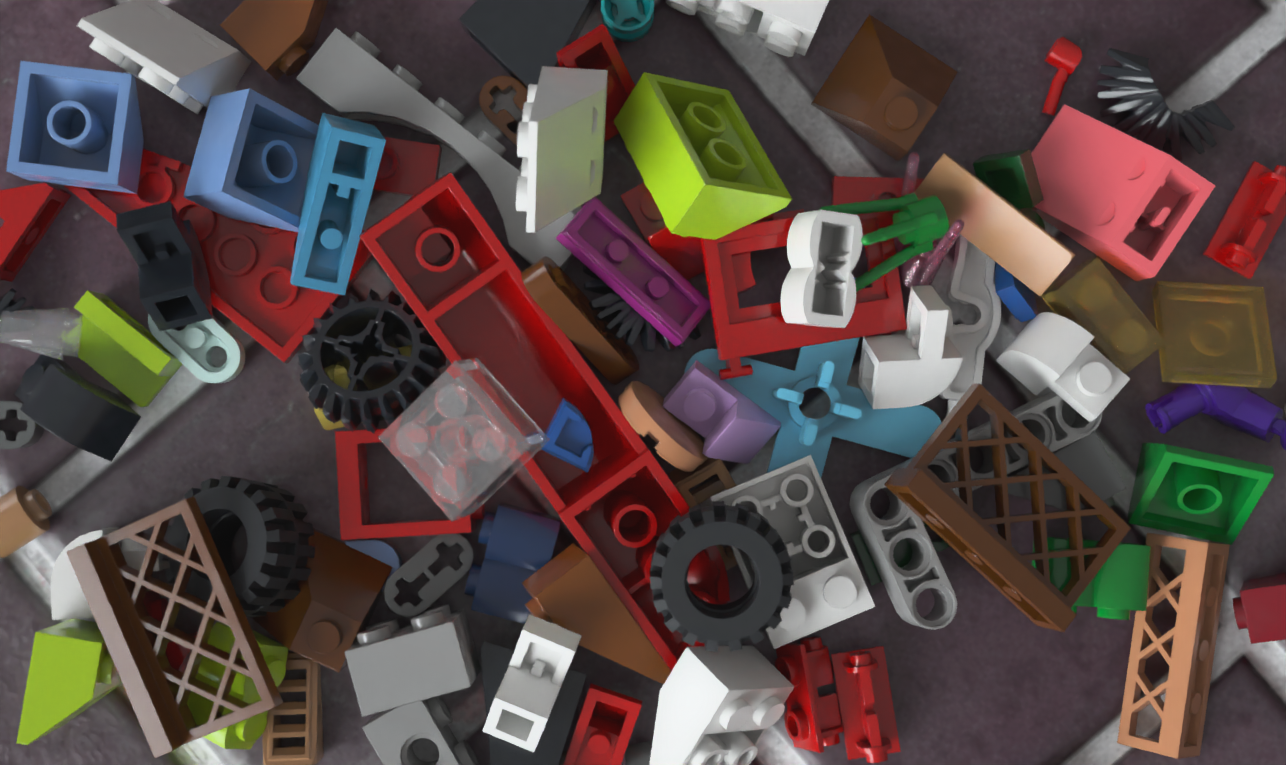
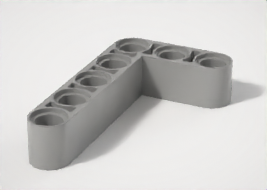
[849,392,1103,630]

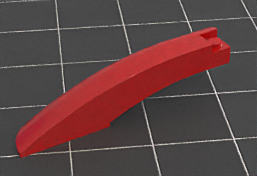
[359,172,730,671]

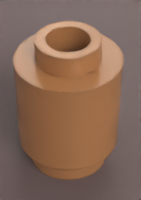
[0,485,52,558]

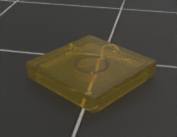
[1152,281,1277,388]

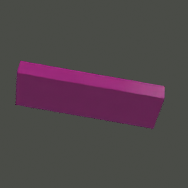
[556,197,711,347]

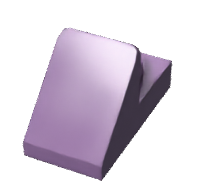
[662,360,781,464]

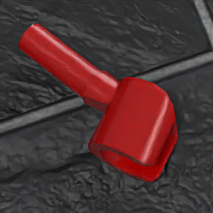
[1042,37,1082,116]

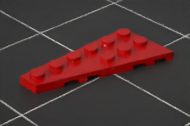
[64,149,374,363]

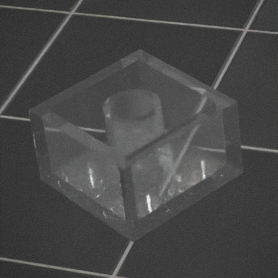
[378,358,550,521]

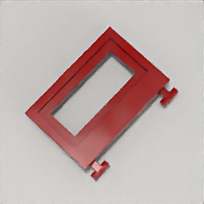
[700,209,907,380]

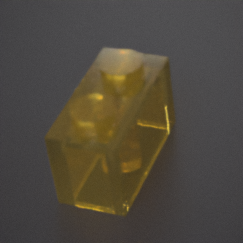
[1041,257,1166,374]

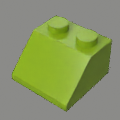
[17,619,123,745]

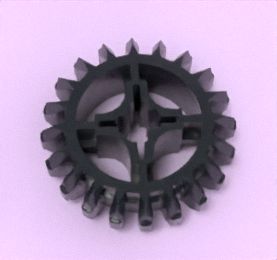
[298,289,446,434]

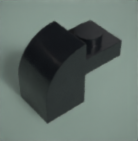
[116,201,213,331]
[14,349,141,462]

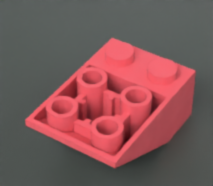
[1031,104,1216,282]

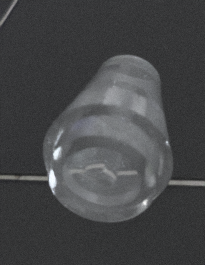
[0,308,83,361]

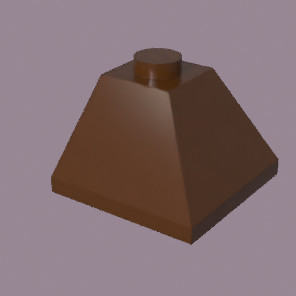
[811,14,958,162]
[253,528,393,672]

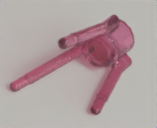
[894,152,965,288]

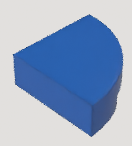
[995,262,1038,322]
[538,398,594,473]

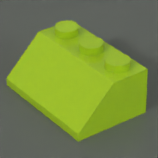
[613,72,792,240]

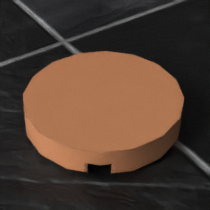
[618,381,708,472]

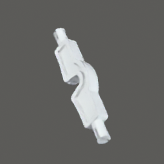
[939,232,1001,417]

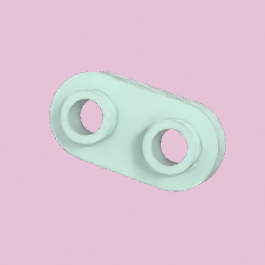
[148,314,245,384]

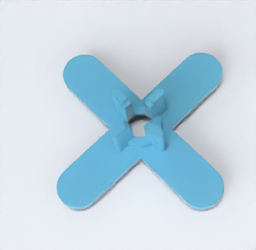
[684,278,942,477]

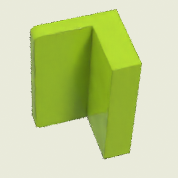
[63,290,182,407]

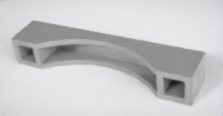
[296,28,581,271]

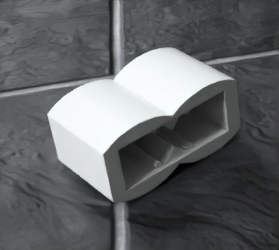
[780,210,863,328]

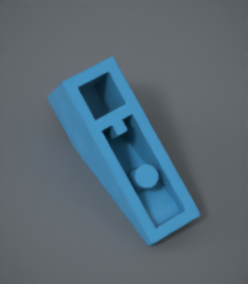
[290,113,386,296]

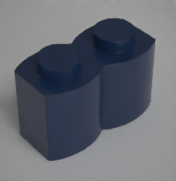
[464,502,562,624]

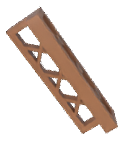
[1117,533,1230,759]

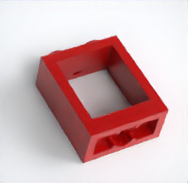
[335,423,485,540]

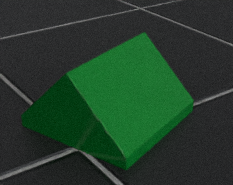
[1128,442,1274,545]

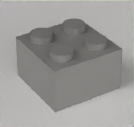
[345,604,481,717]

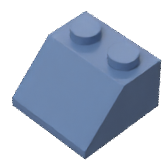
[6,61,144,194]
[183,88,319,232]

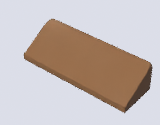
[915,153,1076,296]

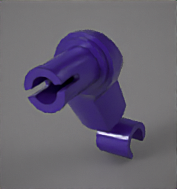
[1145,367,1286,451]

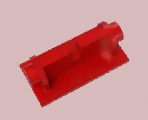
[1203,161,1286,279]
[775,636,844,753]
[831,645,901,763]

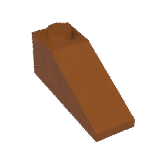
[220,0,329,81]
[522,543,671,684]

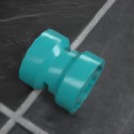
[601,0,654,42]

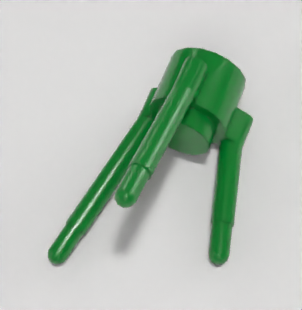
[819,193,949,292]

